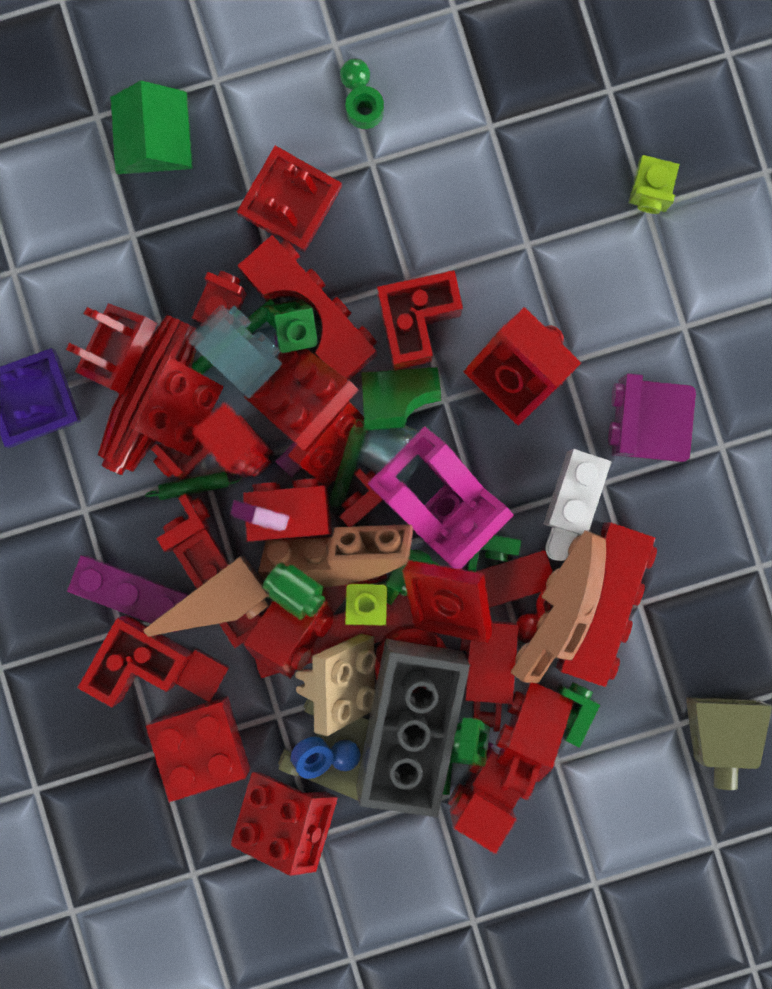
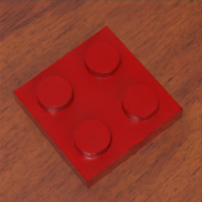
[402,560,493,644]

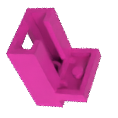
[368,426,513,570]

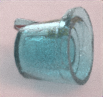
[358,409,433,486]

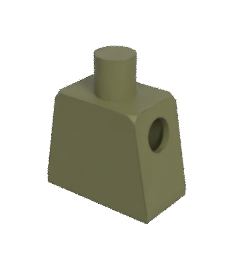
[687,697,772,790]

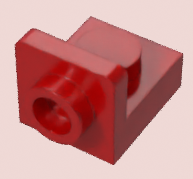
[192,271,247,335]
[339,468,383,527]
[156,494,211,552]

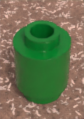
[263,562,325,619]

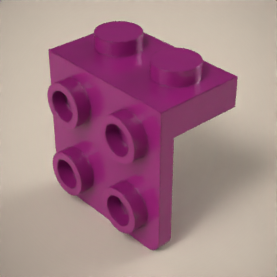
[608,373,696,462]

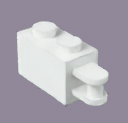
[543,449,611,561]

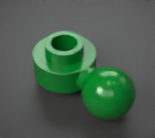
[340,58,384,129]

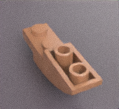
[258,524,413,587]
[511,530,606,683]

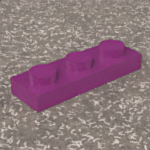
[67,555,189,633]

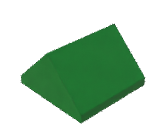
[110,80,193,174]

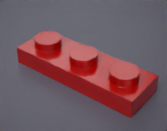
[172,529,262,648]

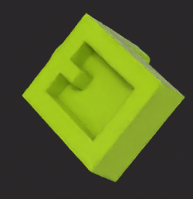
[628,155,680,214]
[346,584,387,625]

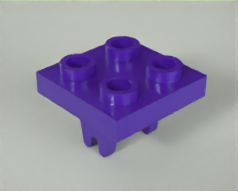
[0,348,82,448]

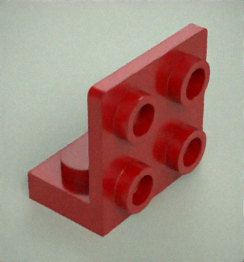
[231,772,338,876]

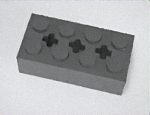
[356,639,470,817]

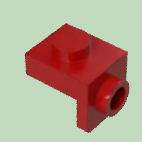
[151,439,211,479]

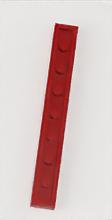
[255,550,553,678]

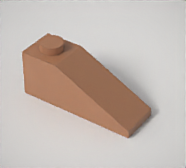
[143,556,269,636]

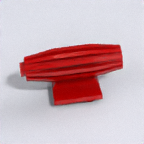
[97,315,224,476]

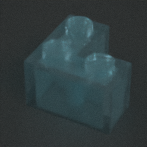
[187,304,282,399]

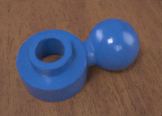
[290,737,361,779]

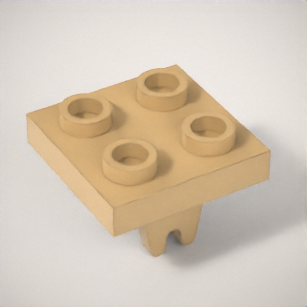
[295,634,376,736]

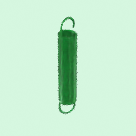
[144,471,242,501]

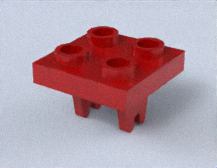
[237,145,342,253]
[66,303,158,395]
[288,401,374,488]

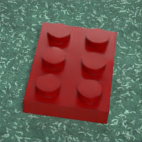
[244,349,358,450]

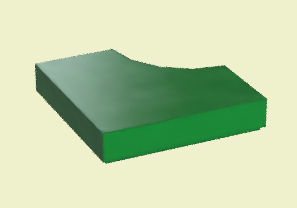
[361,367,441,431]

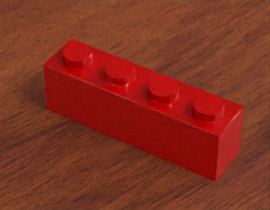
[555,522,657,687]

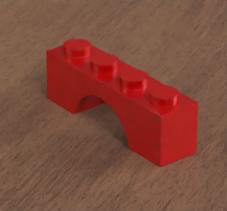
[237,235,377,381]
[192,403,274,478]

